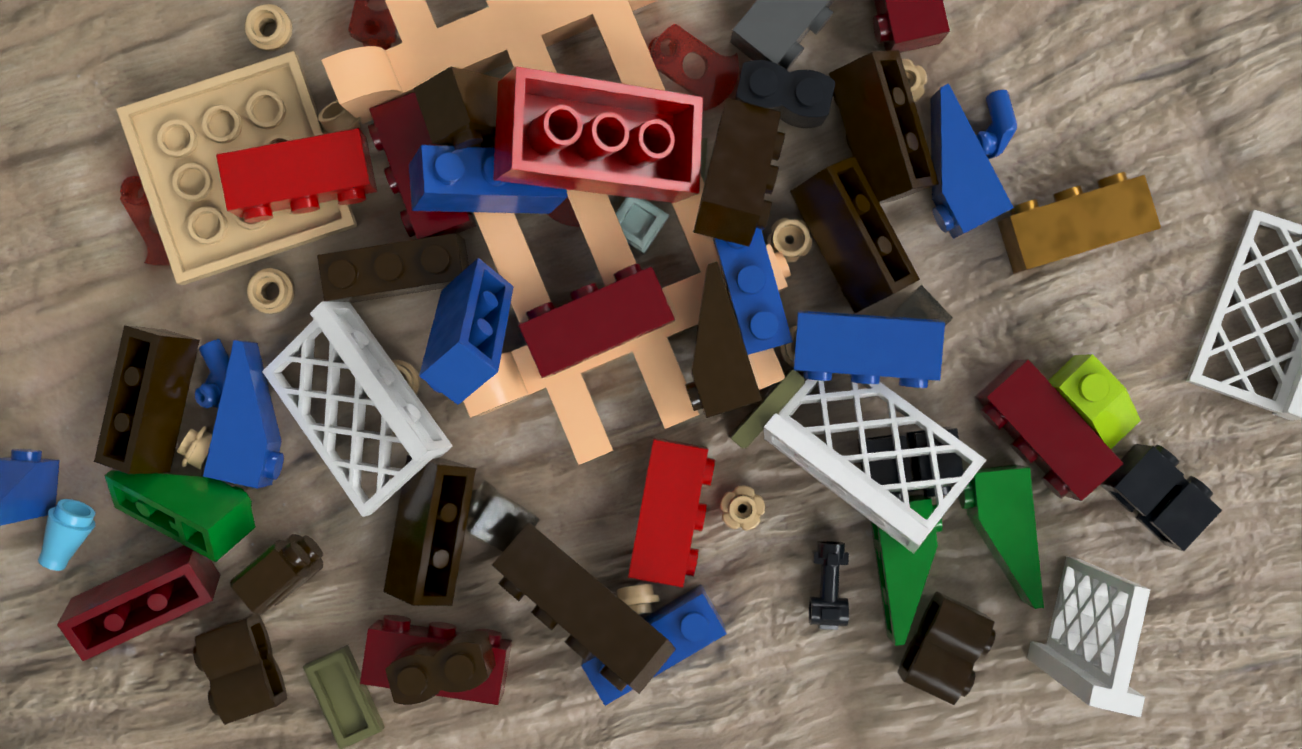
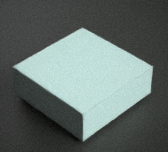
[616,197,669,255]

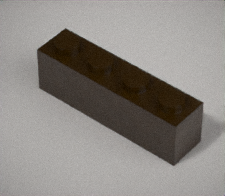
[492,522,676,694]

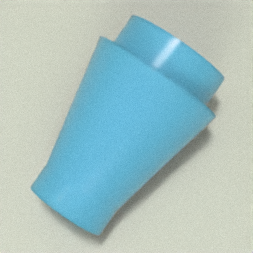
[38,499,95,571]

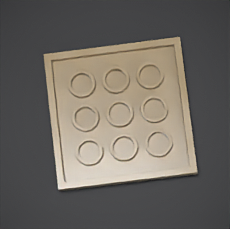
[116,51,358,286]

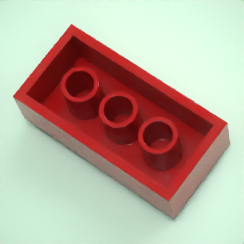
[493,66,703,203]

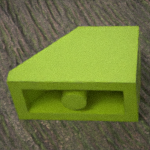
[1048,354,1141,449]

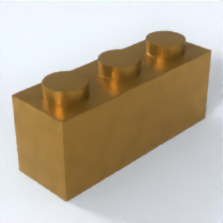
[997,172,1161,274]

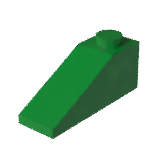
[958,465,1044,609]
[104,470,256,562]
[871,494,943,646]

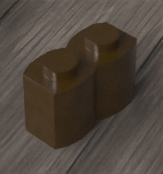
[230,534,323,614]
[897,592,996,705]
[193,614,287,725]
[385,630,496,705]

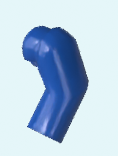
[977,90,1017,159]
[195,339,229,409]

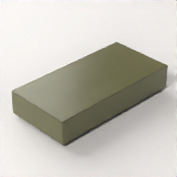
[729,369,805,449]
[303,645,385,749]

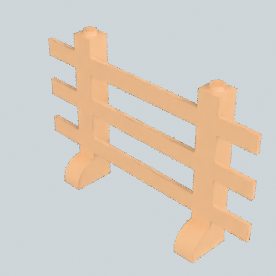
[321,0,791,465]

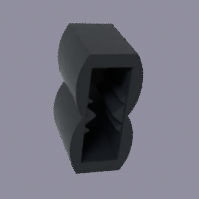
[735,60,835,128]

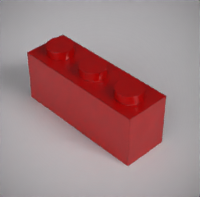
[216,128,377,223]
[628,437,715,588]

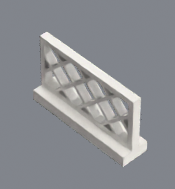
[1186,210,1302,420]
[262,301,453,517]
[764,374,986,554]
[1027,556,1151,718]

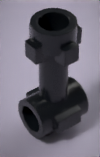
[809,541,849,630]

